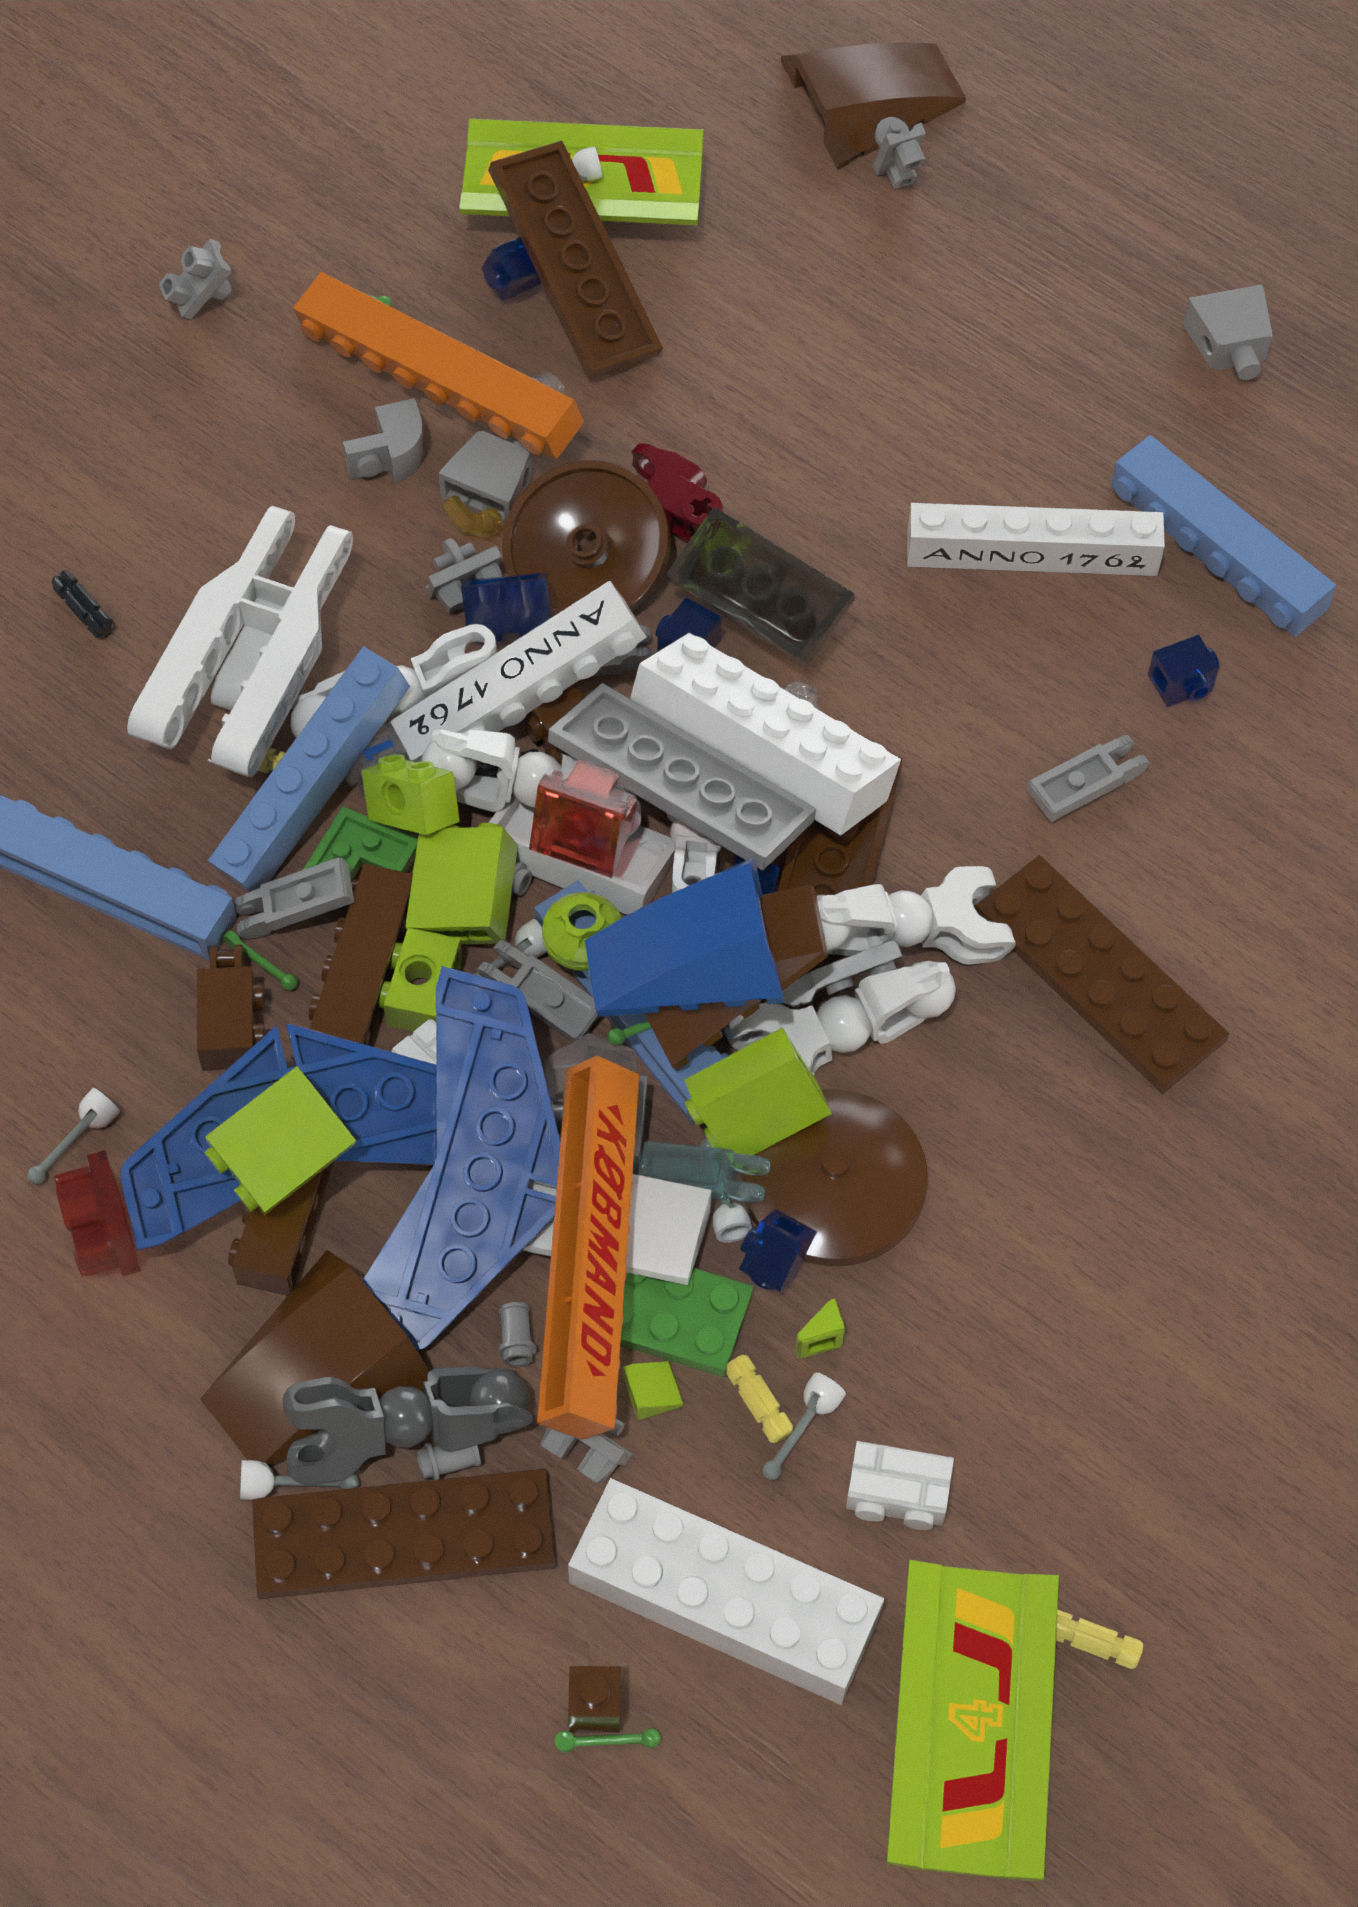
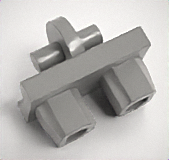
[872,117,926,189]
[159,239,232,320]
[424,538,505,614]
[540,1401,634,1484]

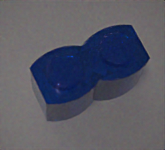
[461,573,553,643]

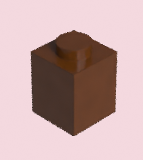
[568,1666,621,1733]

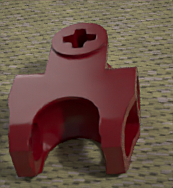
[631,443,723,546]

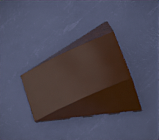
[781,42,966,170]
[644,885,828,1071]
[200,1250,430,1468]

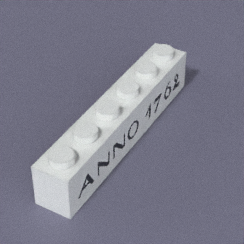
[907,503,1165,576]
[390,581,647,762]

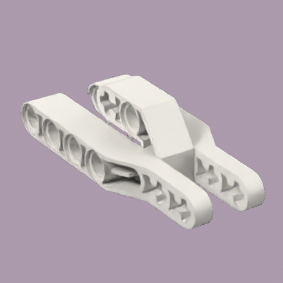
[127,506,353,777]

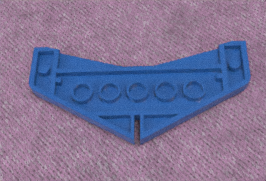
[363,966,560,1351]
[120,1023,437,1251]

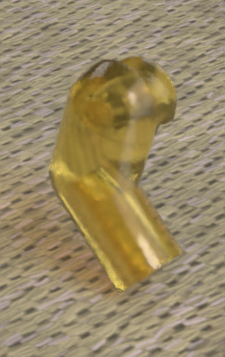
[442,495,502,538]

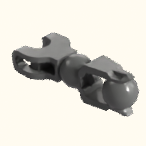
[283,1366,533,1485]

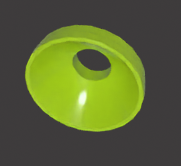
[542,892,622,971]

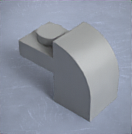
[343,398,425,483]

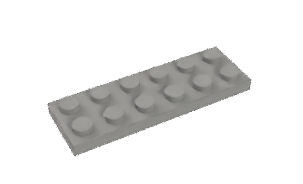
[548,683,816,870]

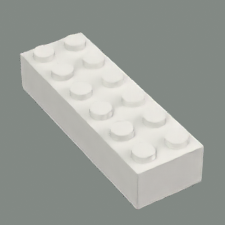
[630,633,901,835]
[568,1478,884,1705]

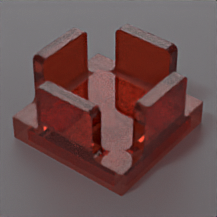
[529,760,638,878]
[54,1150,141,1277]

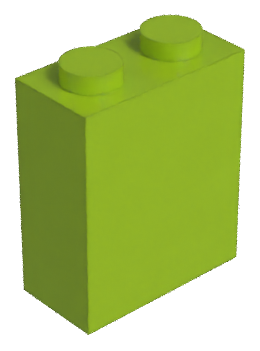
[405,823,518,944]
[684,1027,832,1165]
[204,1066,356,1215]

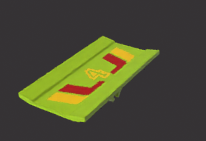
[459,119,704,225]
[886,1560,1059,1881]

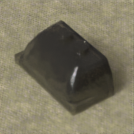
[666,507,855,667]

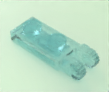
[638,1142,771,1203]

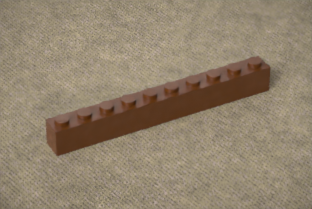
[228,864,413,1296]

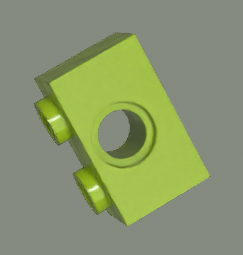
[361,754,460,835]
[379,927,462,1032]

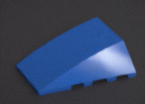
[585,857,785,1016]

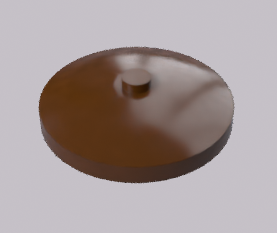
[502,460,671,619]
[741,1089,928,1266]

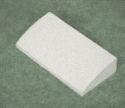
[488,793,675,915]
[523,1174,711,1285]

